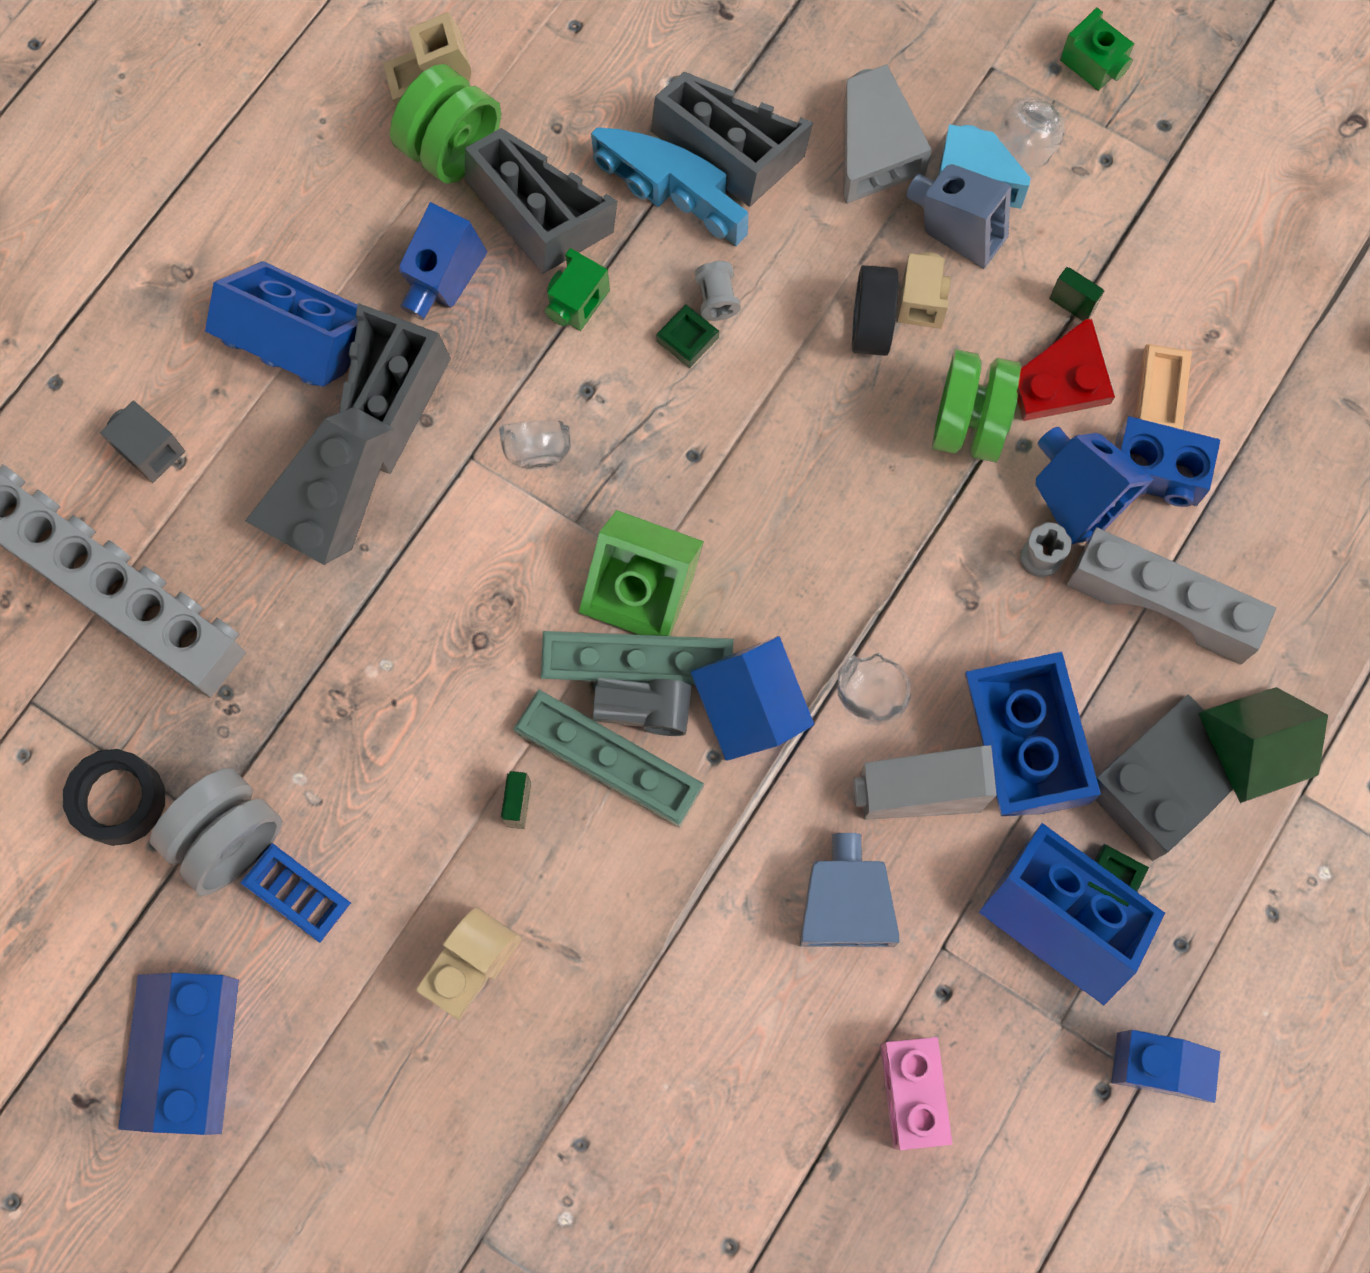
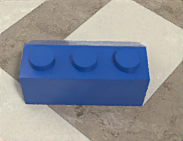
[205,261,358,387]
[965,651,1101,816]
[979,823,1165,1006]
[118,973,239,1135]

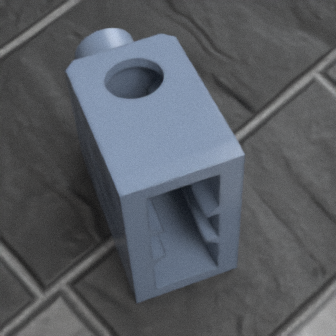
[907,164,1011,269]
[800,833,899,947]

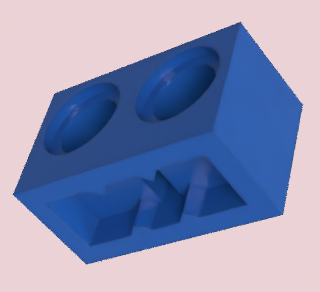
[1115,416,1221,507]

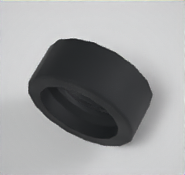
[852,265,898,356]
[63,749,165,846]

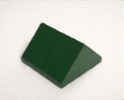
[1198,687,1328,804]

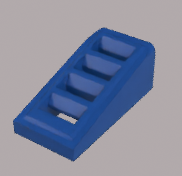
[241,843,351,943]

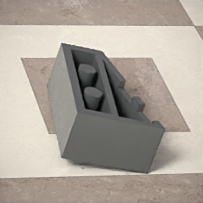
[651,72,813,207]
[465,128,618,274]
[339,303,451,474]
[245,407,394,565]

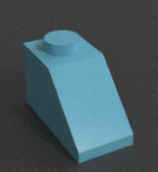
[938,124,1031,209]

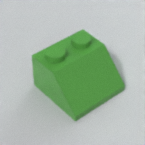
[579,510,704,636]

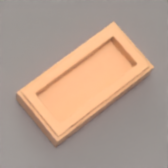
[1134,344,1192,430]

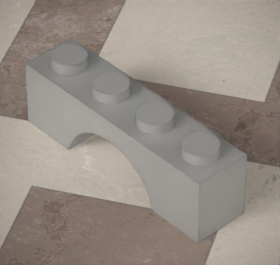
[1066,527,1276,664]

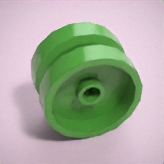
[390,64,502,184]
[932,349,1021,463]

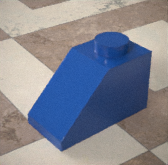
[1111,1030,1221,1103]

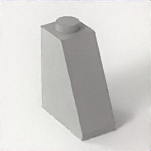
[843,64,932,204]
[853,745,997,820]

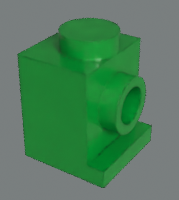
[1060,7,1135,91]
[544,248,610,331]

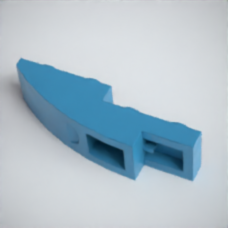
[591,127,749,246]

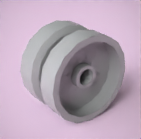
[149,768,283,896]

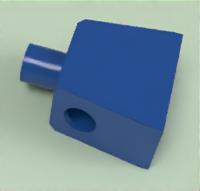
[399,202,488,320]
[1035,427,1154,544]

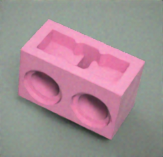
[880,1037,953,1150]

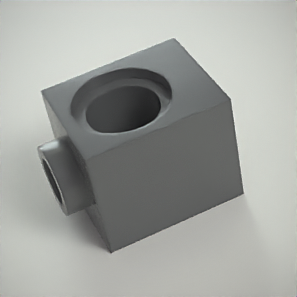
[100,400,185,483]

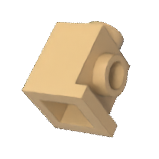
[897,252,951,329]

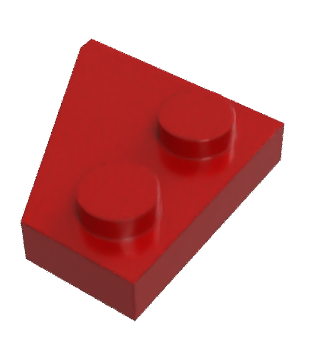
[1017,318,1115,421]

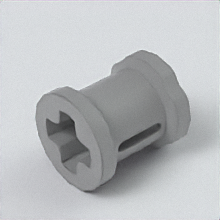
[694,261,741,321]
[1020,522,1071,577]

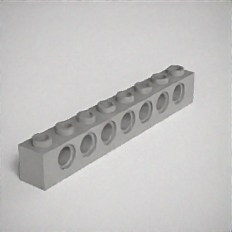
[0,464,246,698]

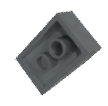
[1095,694,1233,861]

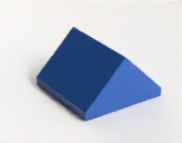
[690,636,815,761]

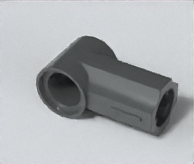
[593,678,692,736]

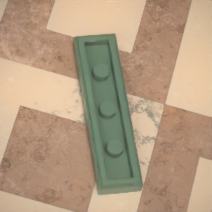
[541,631,734,685]
[513,689,704,828]

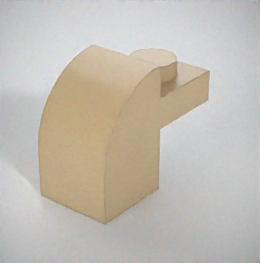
[383,12,471,104]
[416,907,523,1020]

